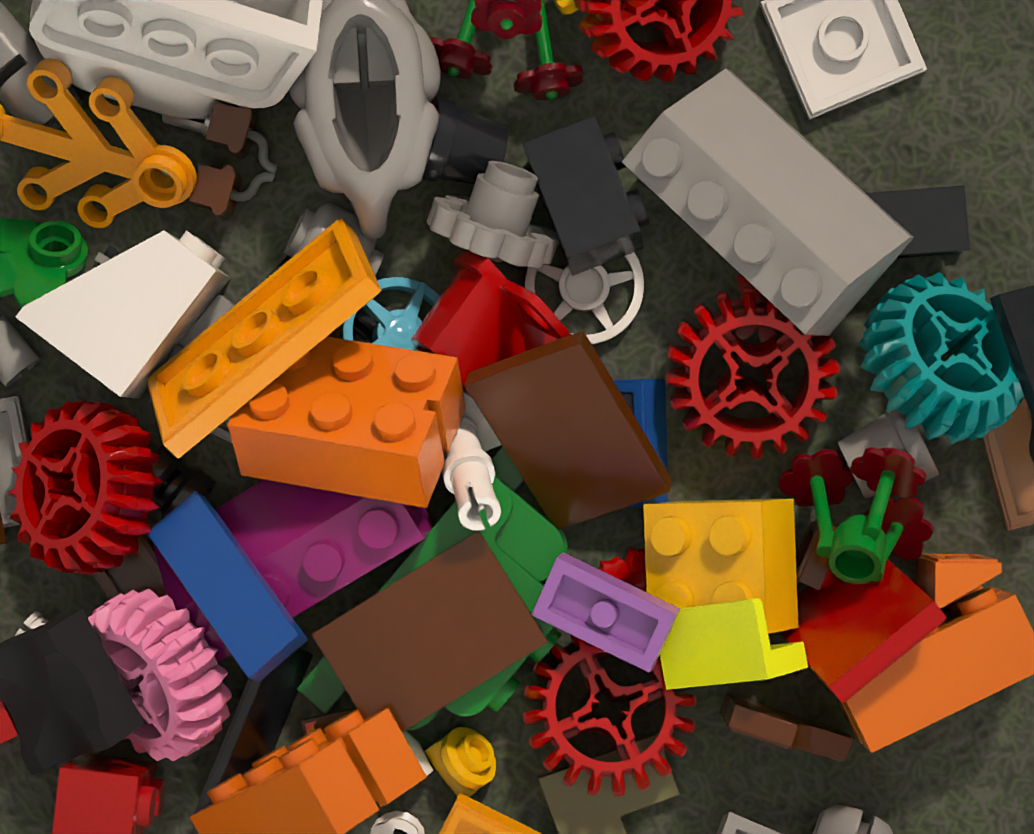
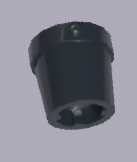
[422,97,508,184]

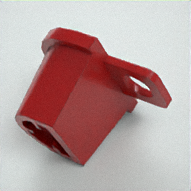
[411,249,571,399]

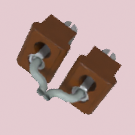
[160,102,277,220]

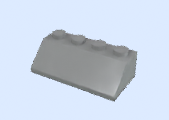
[622,69,914,336]

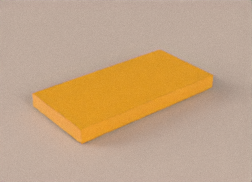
[147,218,381,459]

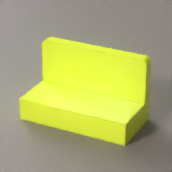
[660,598,808,690]

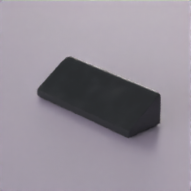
[193,648,313,814]

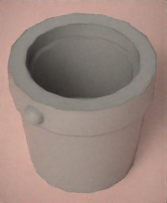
[838,409,939,499]

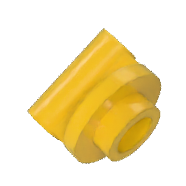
[424,727,496,797]

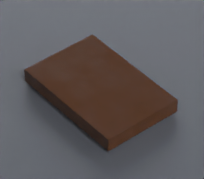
[464,331,672,530]
[312,530,548,732]

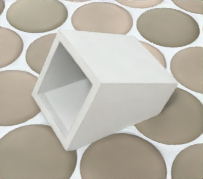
[16,230,231,399]

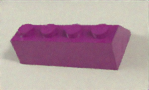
[153,479,435,663]

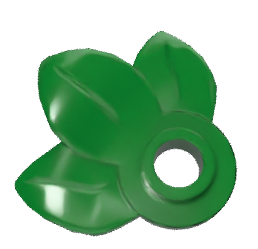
[0,218,88,308]

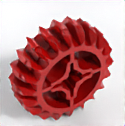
[573,0,745,82]
[665,285,840,459]
[7,400,163,575]
[523,634,696,797]

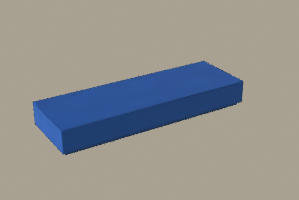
[147,491,308,683]

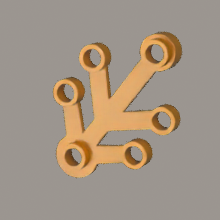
[0,59,197,228]

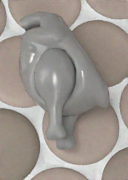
[289,0,441,239]

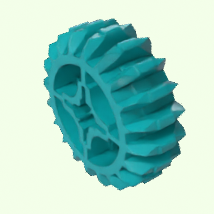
[859,272,1024,445]

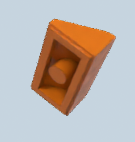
[917,553,1002,608]

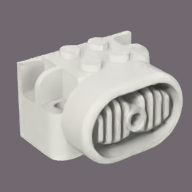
[29,0,323,119]

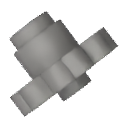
[426,161,559,268]

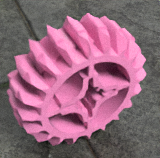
[88,589,232,761]

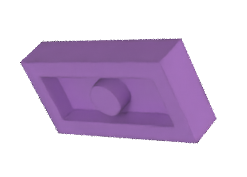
[531,552,680,673]

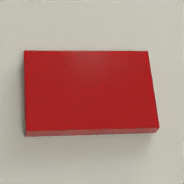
[779,560,947,703]

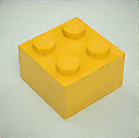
[643,499,799,634]

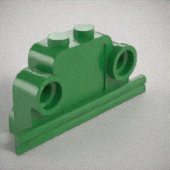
[297,447,567,730]

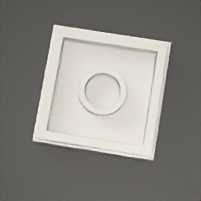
[759,0,927,121]

